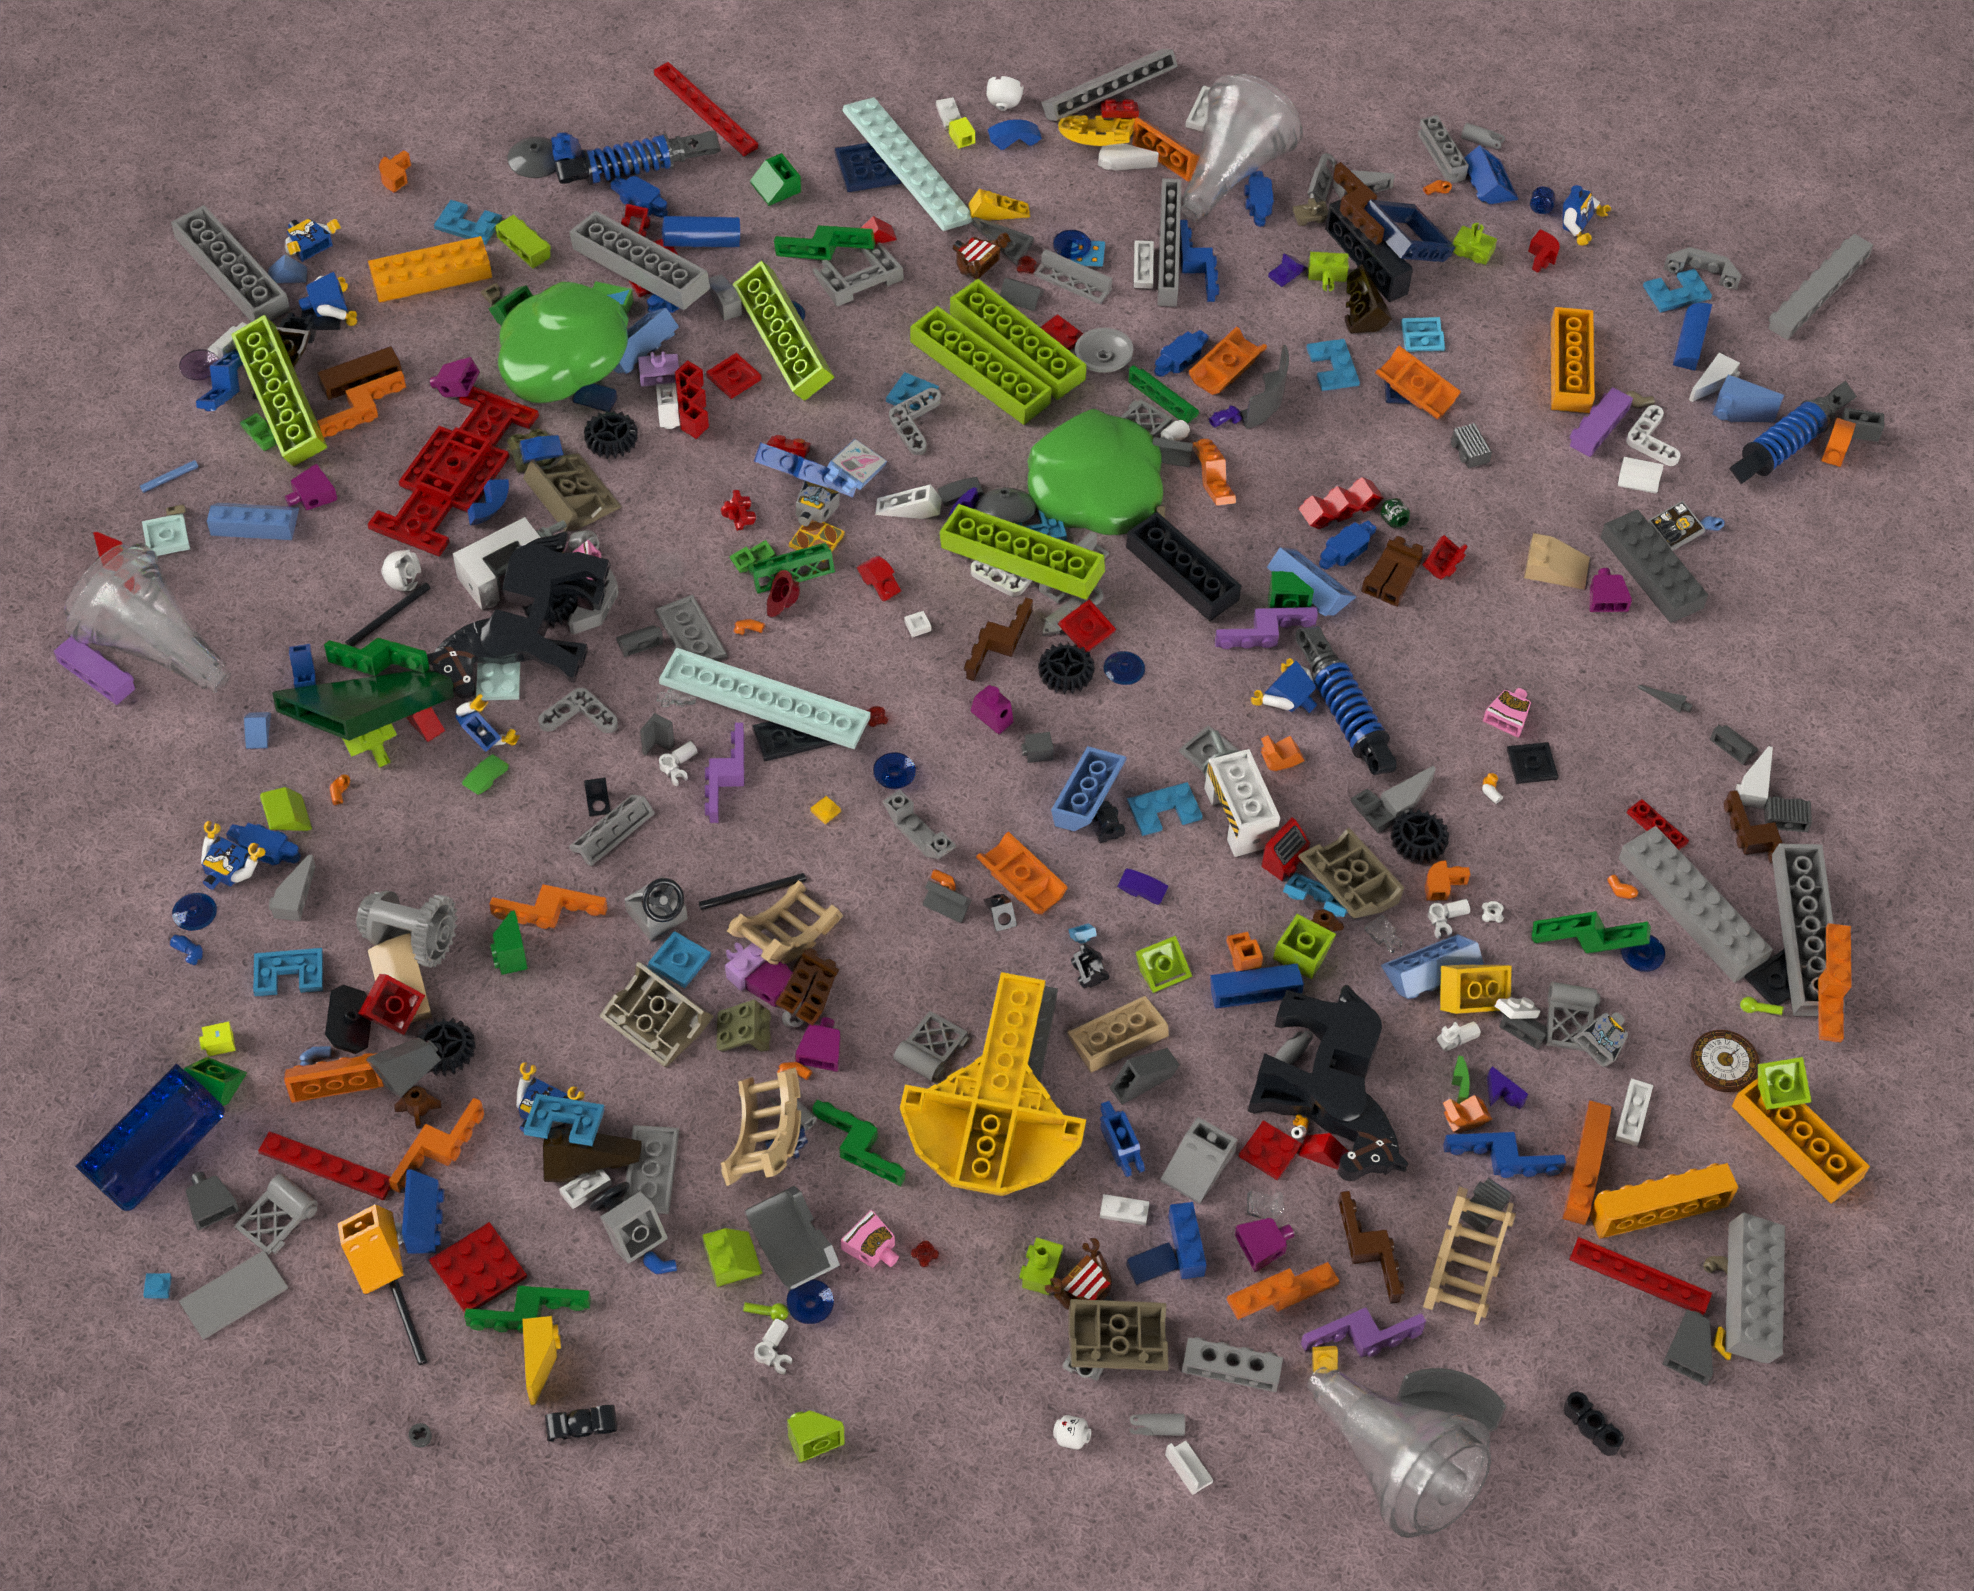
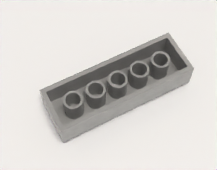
[1725,1213,1785,1363]

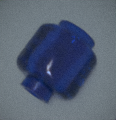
[1530,186,1556,214]

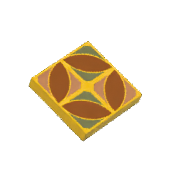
[789,520,845,562]

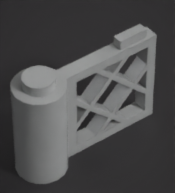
[1121,400,1172,437]
[1546,982,1600,1051]
[893,1011,969,1082]
[234,1174,318,1255]

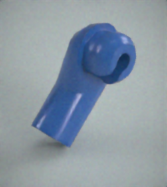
[643,1251,677,1274]

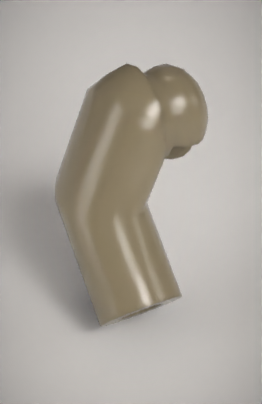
[1626,391,1655,408]
[1703,1256,1728,1274]

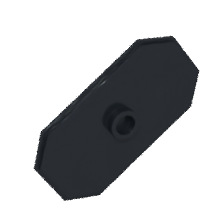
[325,984,371,1055]

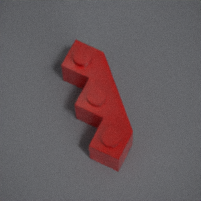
[675,360,709,439]
[1298,477,1384,529]

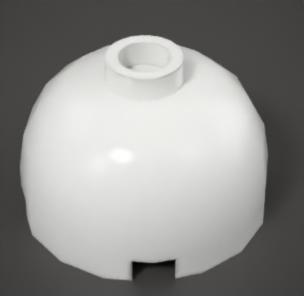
[986,76,1024,111]
[381,550,421,591]

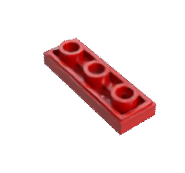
[1626,799,1689,850]

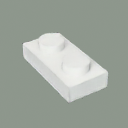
[936,98,961,130]
[1495,997,1540,1019]
[559,1169,612,1209]
[1100,1194,1149,1225]

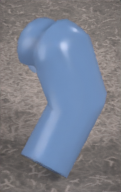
[1700,516,1725,531]
[299,1046,332,1066]

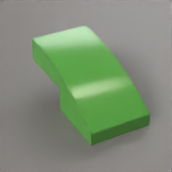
[240,413,277,451]
[729,540,776,573]
[462,754,509,795]
[1451,1055,1470,1104]

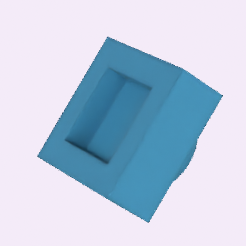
[1068,923,1097,943]
[143,1273,172,1298]

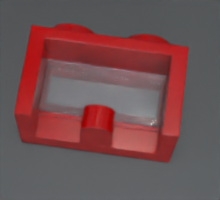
[621,204,651,238]

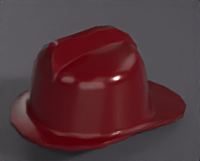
[767,570,800,618]

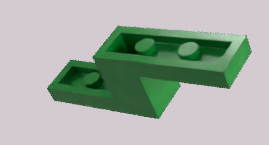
[774,225,875,260]
[324,638,430,676]
[1531,911,1651,954]
[812,1100,905,1187]
[464,1286,591,1334]

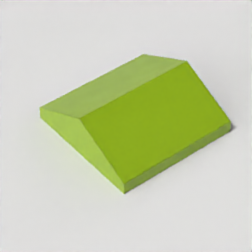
[260,787,312,831]
[1135,935,1193,993]
[1758,1057,1811,1110]

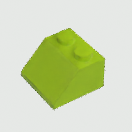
[1273,914,1336,979]
[703,1228,762,1287]
[787,1410,845,1463]

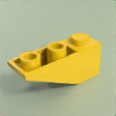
[969,188,1031,221]

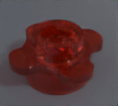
[1016,256,1036,274]
[866,706,888,727]
[911,1241,939,1267]

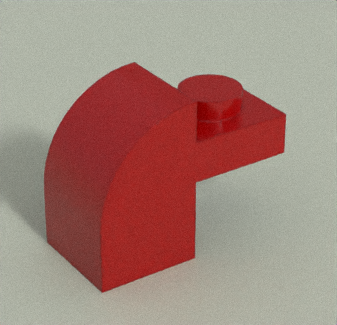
[1528,229,1560,273]
[856,556,901,601]

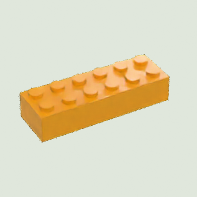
[368,236,492,303]
[1551,307,1595,413]
[1732,1078,1870,1204]
[1589,1163,1738,1239]

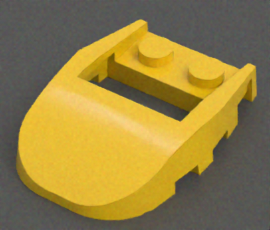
[1058,115,1135,146]

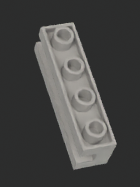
[1418,115,1468,184]

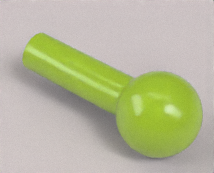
[1740,997,1784,1015]
[743,1302,789,1321]

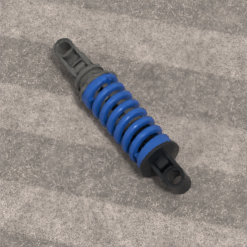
[554,131,721,185]
[1729,381,1857,484]
[1296,626,1397,775]

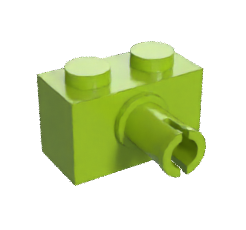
[1453,223,1497,265]
[1308,251,1349,291]
[342,723,397,768]
[1019,1237,1063,1295]

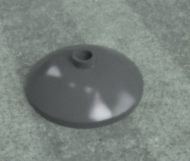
[507,136,557,178]
[975,487,1036,524]

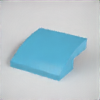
[1401,317,1445,352]

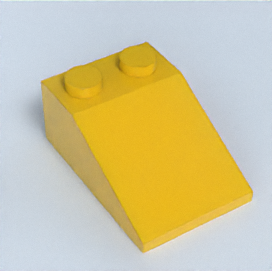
[1440,965,1512,1014]
[523,1316,561,1405]

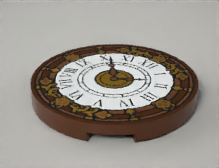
[1690,1030,1759,1092]

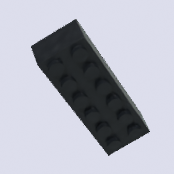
[1325,199,1413,303]
[1126,512,1242,621]

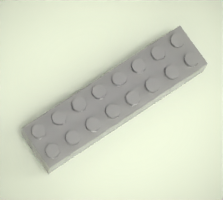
[171,205,290,322]
[569,211,710,310]
[1619,826,1773,983]
[1772,844,1845,1016]

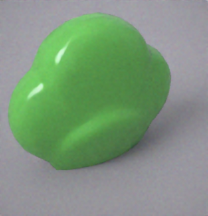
[498,282,628,403]
[1027,409,1163,535]

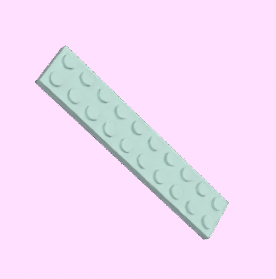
[843,97,973,231]
[659,648,871,749]

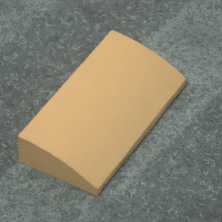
[368,933,432,1023]
[1067,996,1169,1073]

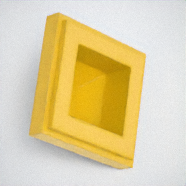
[1711,1326,1732,1360]

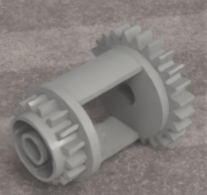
[356,890,458,968]

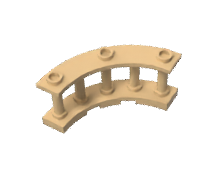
[727,880,843,965]
[721,1067,801,1186]
[1423,1186,1516,1325]

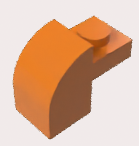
[379,150,411,193]
[1821,418,1856,467]
[1261,735,1305,771]
[1425,860,1470,901]
[1226,932,1263,972]
[1443,1095,1492,1133]

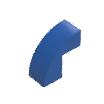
[987,119,1042,150]
[468,479,509,526]
[289,644,317,688]

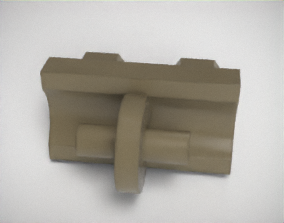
[1292,198,1328,226]

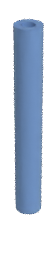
[140,460,198,493]

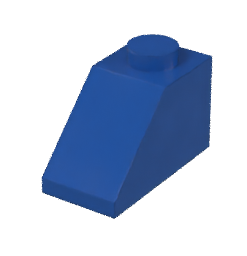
[519,435,564,464]

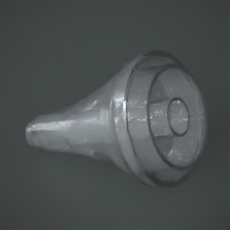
[1180,74,1303,221]
[64,543,231,693]
[1307,1367,1491,1538]

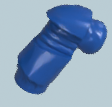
[170,934,203,965]

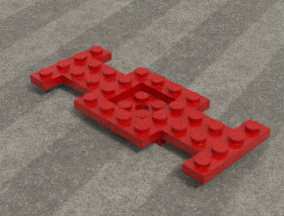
[367,386,539,557]

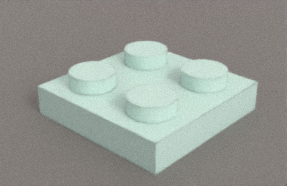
[142,513,190,557]
[476,662,520,700]

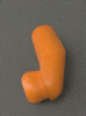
[1423,180,1452,195]
[733,619,765,635]
[330,774,350,805]
[931,869,956,891]
[1607,875,1638,899]
[777,1062,813,1080]

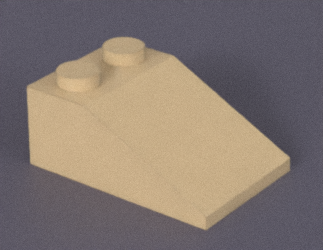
[1524,533,1590,590]

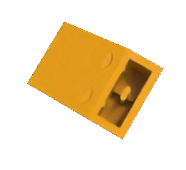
[338,1204,404,1294]

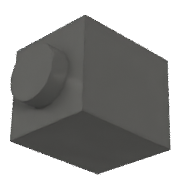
[1021,732,1054,763]

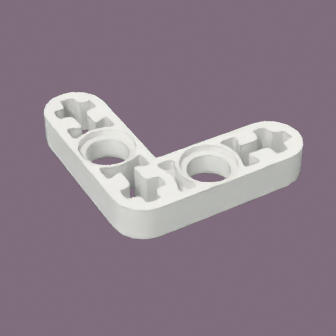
[1626,405,1681,466]
[971,561,1032,597]

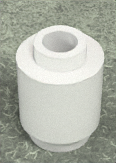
[1161,420,1190,441]

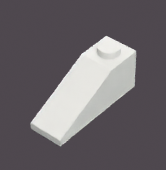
[1098,143,1159,171]
[1689,353,1740,402]
[656,383,680,429]
[875,484,942,519]
[1736,746,1773,809]

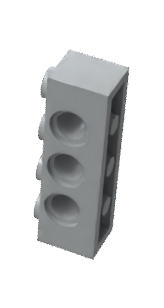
[1182,1337,1283,1392]

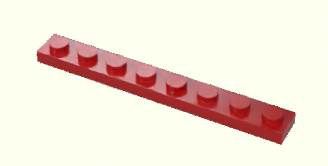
[654,62,758,157]

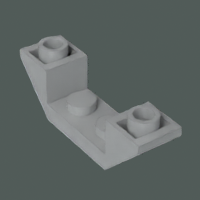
[1663,247,1742,290]
[568,569,619,634]
[883,789,956,859]

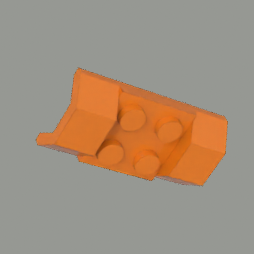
[1189,326,1267,395]
[1375,345,1461,420]
[976,831,1068,914]

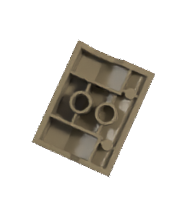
[523,454,621,532]
[1299,828,1404,918]
[599,961,714,1068]
[1068,1299,1168,1371]

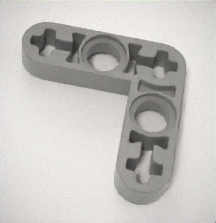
[889,388,941,455]
[538,688,618,733]

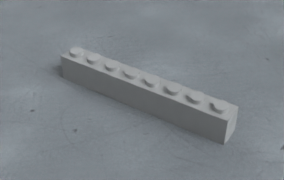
[1041,49,1178,121]
[1157,178,1181,307]
[1768,234,1873,340]

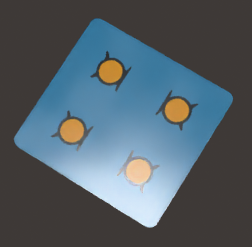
[1070,240,1105,267]

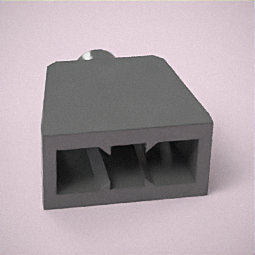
[186,1172,240,1231]

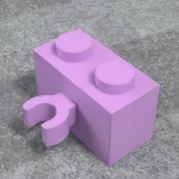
[638,352,679,386]
[725,942,766,991]

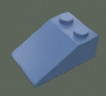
[1712,374,1784,422]

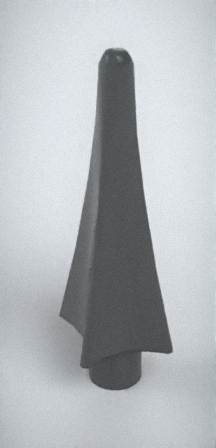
[1638,685,1693,713]

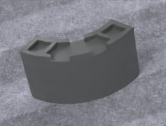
[1240,345,1289,429]
[745,1186,840,1290]
[1396,1368,1506,1439]

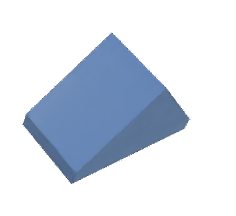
[268,254,308,283]
[244,712,271,749]

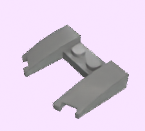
[813,243,904,306]

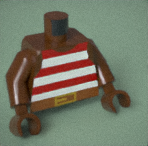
[952,233,1011,280]
[1045,1238,1115,1310]

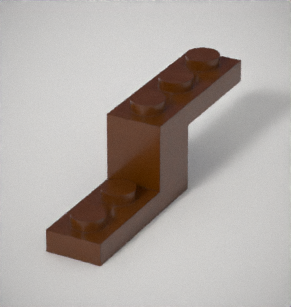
[1333,162,1384,245]
[964,597,1033,681]
[1724,790,1783,863]
[1338,1191,1404,1304]

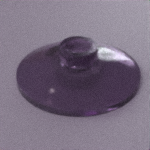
[179,349,219,381]

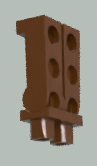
[1361,536,1423,607]
[775,947,839,1026]

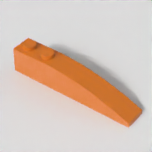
[1562,1100,1612,1225]

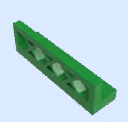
[1128,365,1199,424]
[748,543,835,594]

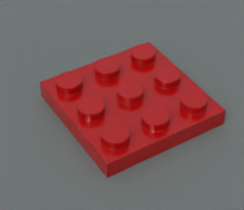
[428,1222,527,1314]

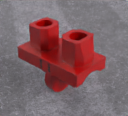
[721,490,756,531]

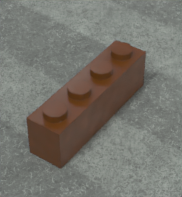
[317,346,402,400]

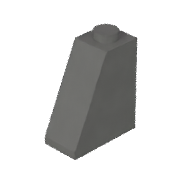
[366,1037,441,1098]
[1110,1048,1180,1105]
[1662,1309,1713,1386]

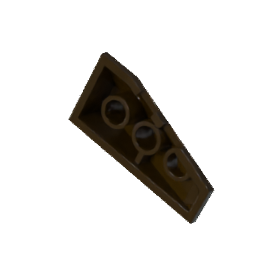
[1345,264,1392,334]
[252,327,311,400]
[543,1128,642,1182]

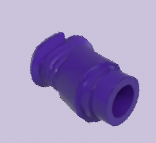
[1209,406,1242,428]

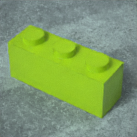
[495,214,551,269]

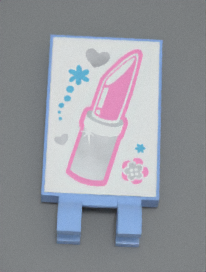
[825,439,887,493]

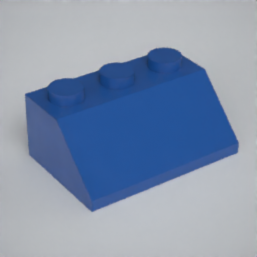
[1464,145,1519,204]
[402,1169,444,1254]

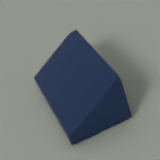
[573,383,617,413]
[1126,1242,1179,1285]

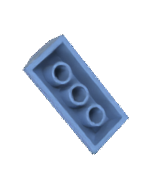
[614,308,679,374]
[207,503,299,540]
[1267,547,1357,616]
[1051,746,1126,831]
[1381,934,1484,999]

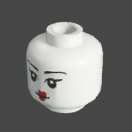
[1053,1415,1091,1450]

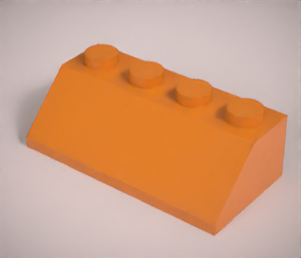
[1132,117,1204,182]
[284,1053,384,1103]

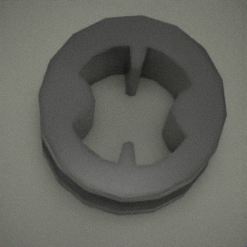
[409,1423,432,1448]

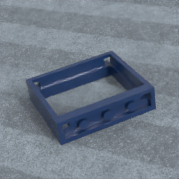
[1364,199,1456,262]

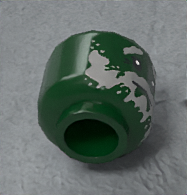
[1380,498,1410,528]

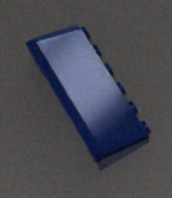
[75,1063,225,1211]

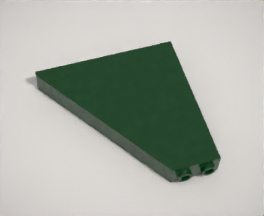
[272,670,454,741]

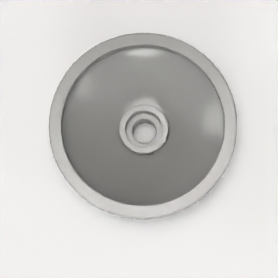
[1075,328,1133,373]

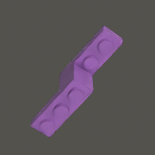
[1215,607,1318,649]
[705,723,744,823]
[1301,1308,1426,1357]

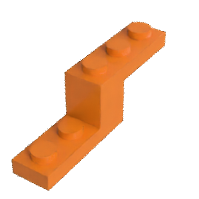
[317,370,406,437]
[1192,439,1236,506]
[489,884,608,929]
[1818,923,1851,1043]
[389,1098,484,1193]
[1227,1262,1340,1320]

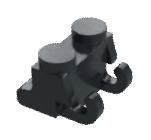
[279,312,316,344]
[1093,801,1125,843]
[1071,944,1110,989]

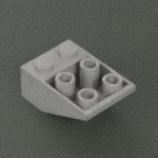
[1160,1117,1238,1204]

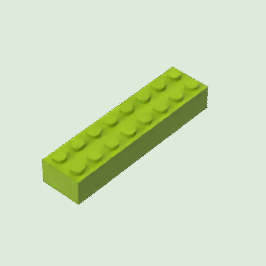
[732,260,835,401]
[950,279,1087,400]
[910,306,1052,425]
[231,315,328,467]
[939,504,1105,600]

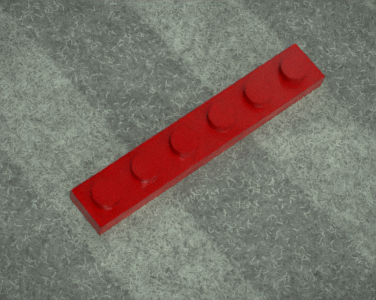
[258,1131,391,1200]
[1569,1237,1712,1316]

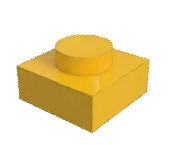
[810,796,841,824]
[1312,1346,1338,1373]

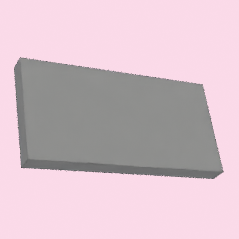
[655,595,728,661]
[623,1125,679,1214]
[179,1250,288,1340]

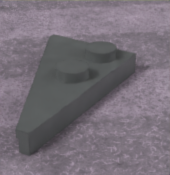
[973,217,1034,265]

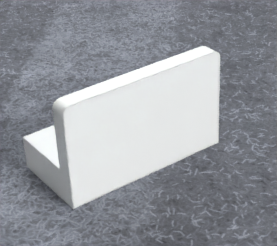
[208,322,247,358]
[1618,457,1663,494]
[1165,1441,1213,1495]

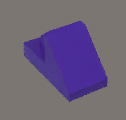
[1268,253,1308,287]
[1487,1066,1528,1110]

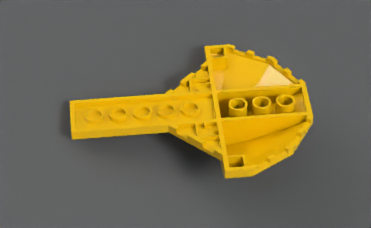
[900,972,1086,1196]

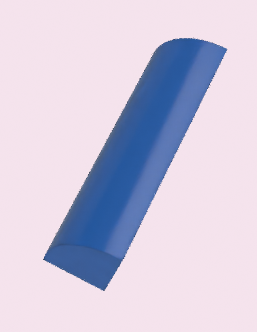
[662,216,740,247]
[1673,303,1712,371]
[1210,963,1304,1009]

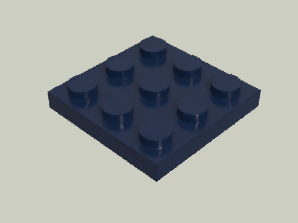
[835,143,902,192]

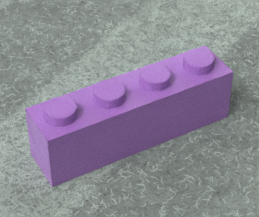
[1570,387,1633,457]
[54,635,135,705]

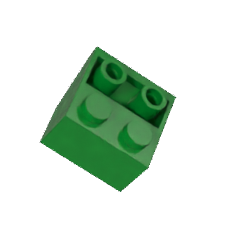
[750,153,801,206]

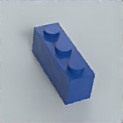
[1168,1202,1207,1280]

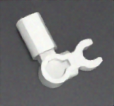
[659,741,698,786]
[1427,899,1470,939]
[1437,1021,1481,1052]
[754,1319,792,1374]

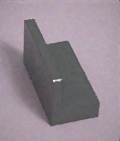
[1000,278,1045,311]
[1152,437,1194,467]
[616,625,663,657]
[640,713,675,755]
[1710,725,1758,765]
[923,880,972,922]
[1499,1014,1547,1050]

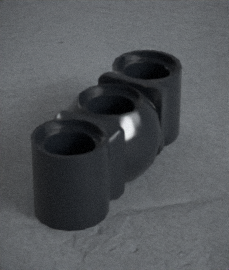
[1563,1391,1624,1456]
[545,1405,617,1442]

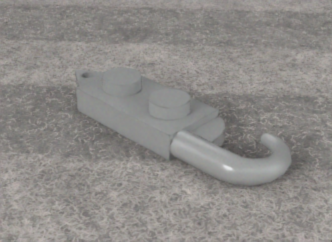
[1307,153,1336,202]
[1042,586,1104,636]

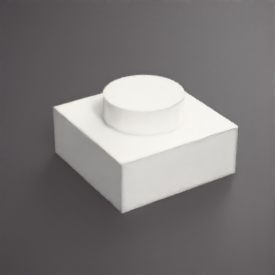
[904,611,931,637]

